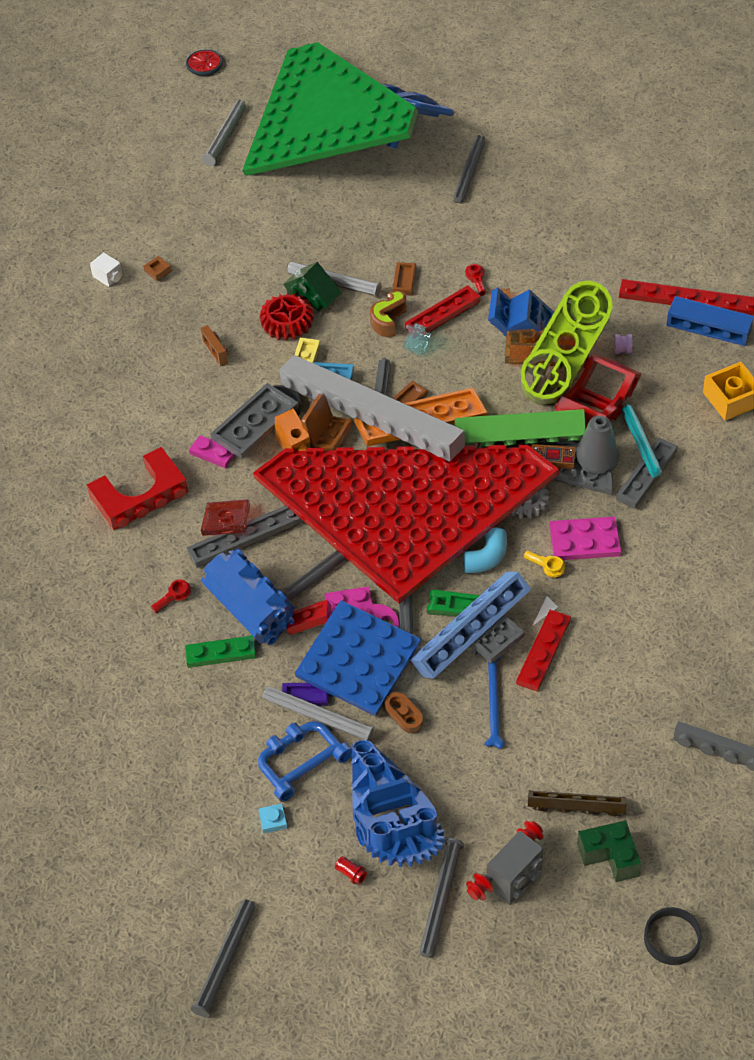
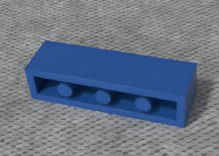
[666,296,754,346]

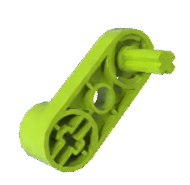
[521,280,613,405]

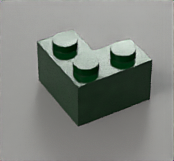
[283,261,342,311]
[577,820,641,882]

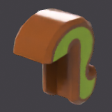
[370,291,407,337]

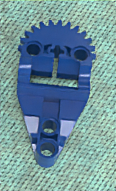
[352,740,445,867]

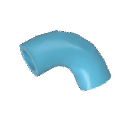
[464,528,507,573]

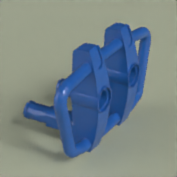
[382,84,455,149]

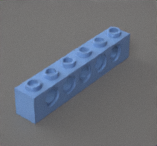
[410,572,531,679]

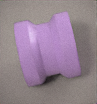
[614,334,632,355]

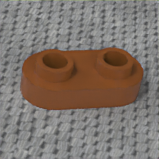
[385,692,423,733]

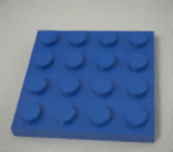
[295,600,421,717]

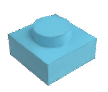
[258,803,287,834]

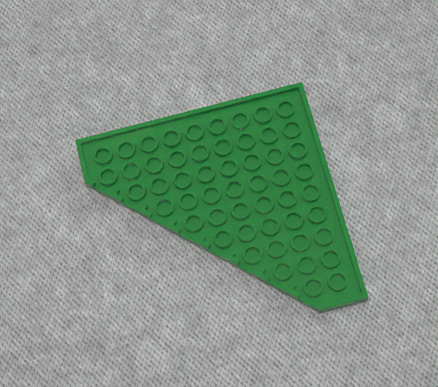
[242,42,418,176]

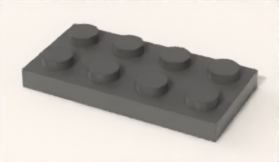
[210,383,299,459]

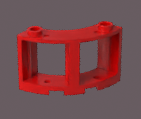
[555,354,642,430]

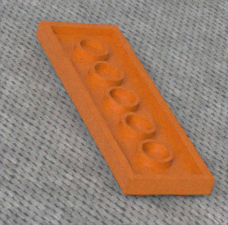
[354,388,487,447]

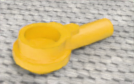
[524,550,565,578]

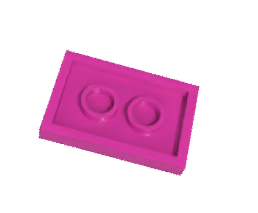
[549,516,621,560]

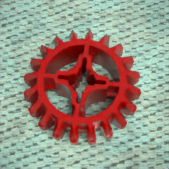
[260,292,314,341]

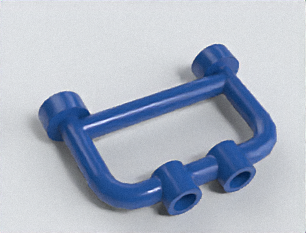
[258,721,352,802]

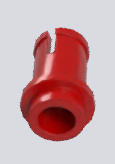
[335,856,367,885]

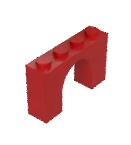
[86,447,189,531]

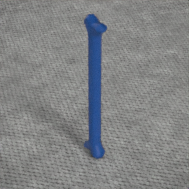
[484,655,505,749]

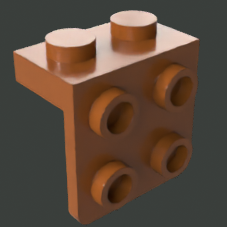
[302,394,353,450]

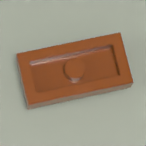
[201,325,229,367]

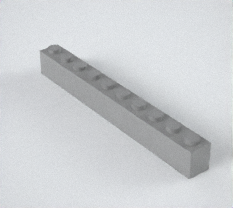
[279,355,465,461]

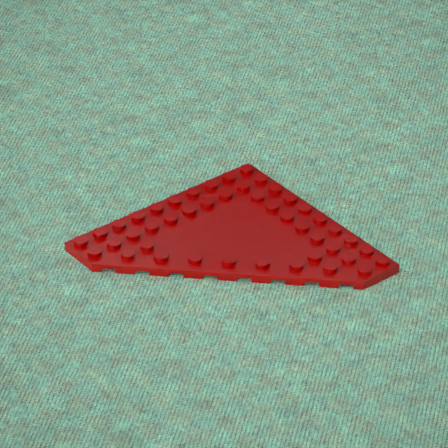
[253,445,559,604]

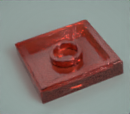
[201,499,250,536]

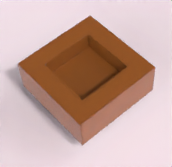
[143,256,172,281]

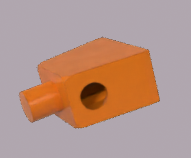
[275,408,310,451]

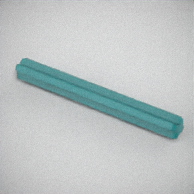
[621,405,662,478]

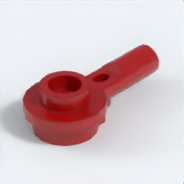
[465,264,487,296]
[150,579,191,613]

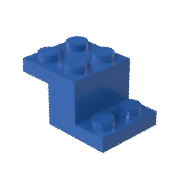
[488,288,554,342]

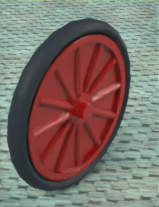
[186,49,223,76]

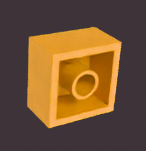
[703,361,754,421]

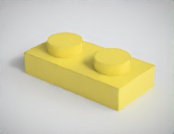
[295,338,320,363]

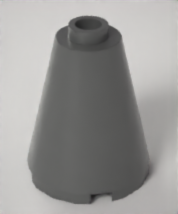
[576,416,619,474]

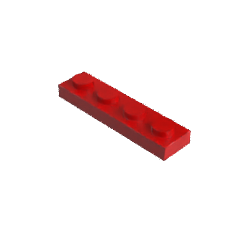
[405,285,480,339]
[516,609,571,692]

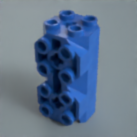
[201,548,295,645]

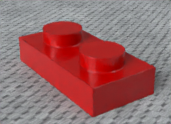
[286,600,331,635]

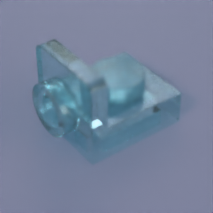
[402,323,431,356]

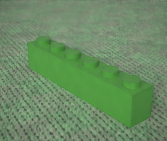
[454,409,585,447]

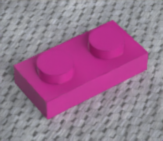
[189,435,235,468]

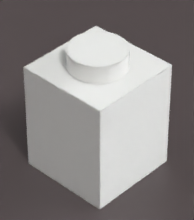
[90,253,123,287]

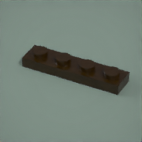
[527,790,627,816]

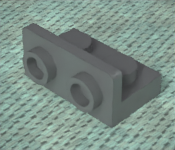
[472,615,524,664]

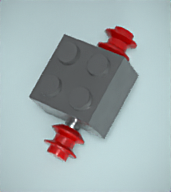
[466,821,544,905]

